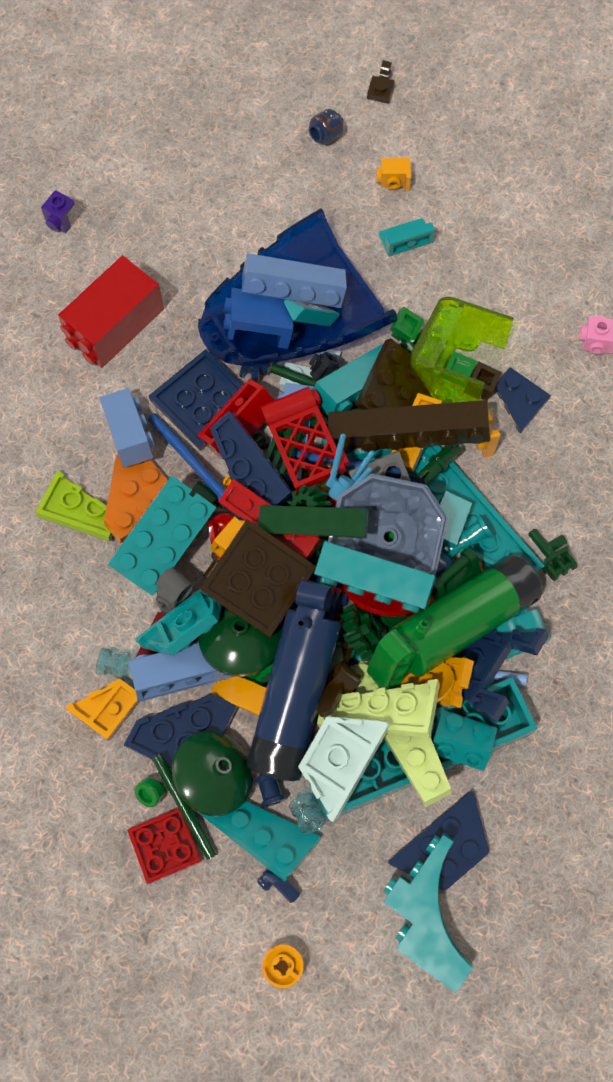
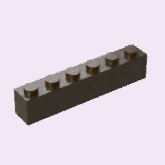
[328,400,490,454]

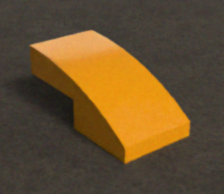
[210,677,266,717]

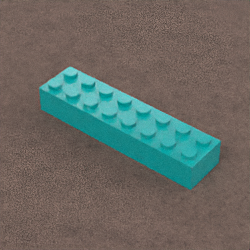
[317,677,538,822]

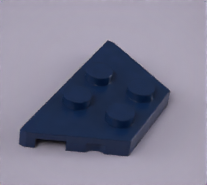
[387,791,490,891]

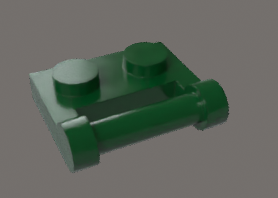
[432,547,481,600]

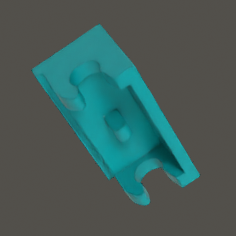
[438,491,472,553]

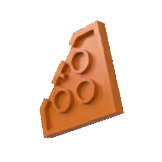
[104,455,167,543]

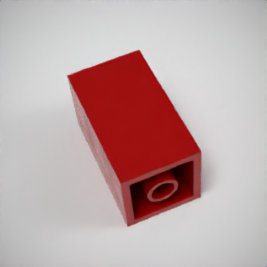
[58,255,164,368]

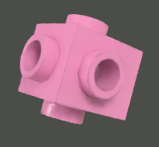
[579,316,613,354]

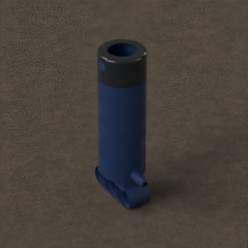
[246,579,343,782]

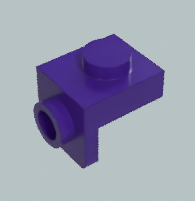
[41,190,75,234]

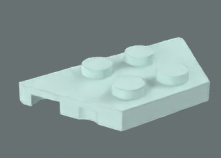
[299,716,391,822]

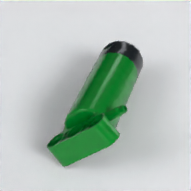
[367,555,543,690]

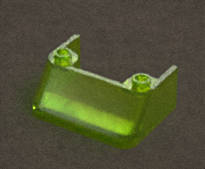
[410,296,514,403]

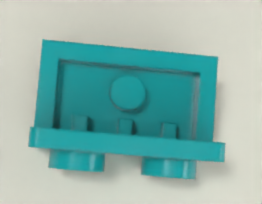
[432,710,497,771]

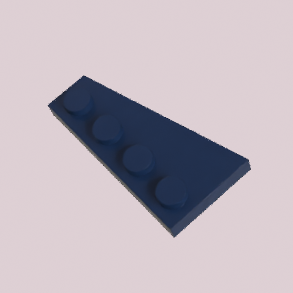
[210,411,292,506]

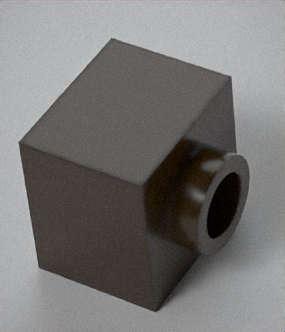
[464,362,502,400]

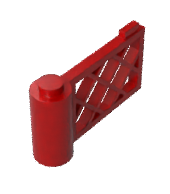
[260,386,349,491]

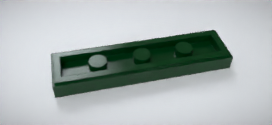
[258,505,369,539]

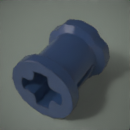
[254,775,286,808]

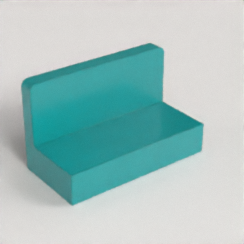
[379,218,435,257]

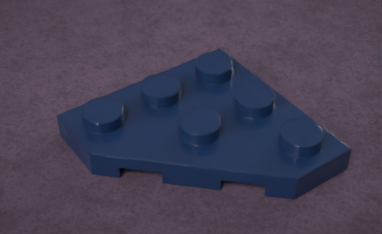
[124,694,237,770]

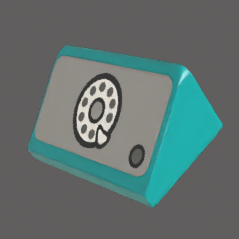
[284,299,340,326]

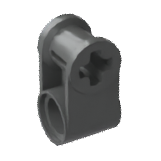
[155,567,194,614]

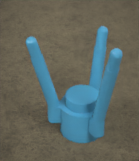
[325,434,375,501]

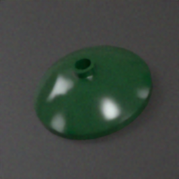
[198,606,282,677]
[172,731,253,816]

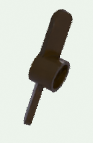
[317,647,361,717]

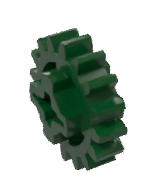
[341,604,384,663]

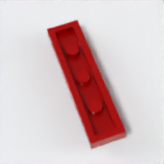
[218,479,322,560]

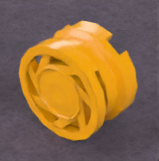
[262,944,304,988]

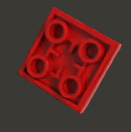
[127,808,202,885]

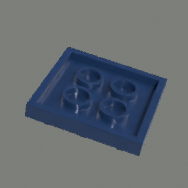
[149,349,243,451]

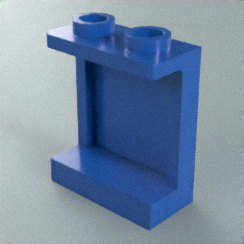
[223,288,293,349]

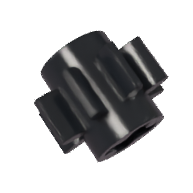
[308,352,340,381]

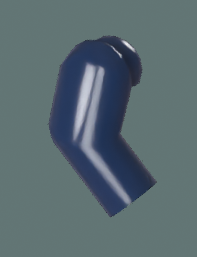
[257,870,300,903]

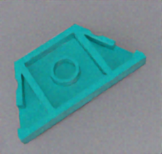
[135,590,221,656]

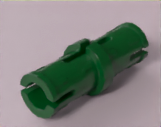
[415,445,462,486]

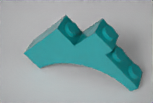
[383,833,473,993]

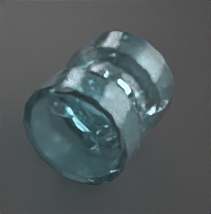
[96,647,131,680]
[289,793,326,834]

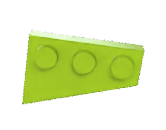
[35,470,113,542]

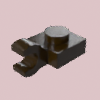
[367,60,395,104]

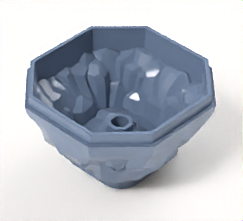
[328,474,448,575]

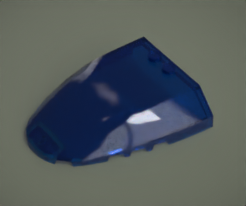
[198,208,397,366]

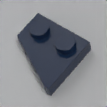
[495,367,551,433]

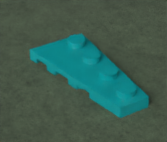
[198,801,321,882]

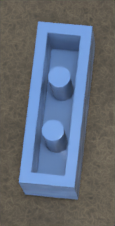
[99,388,155,468]

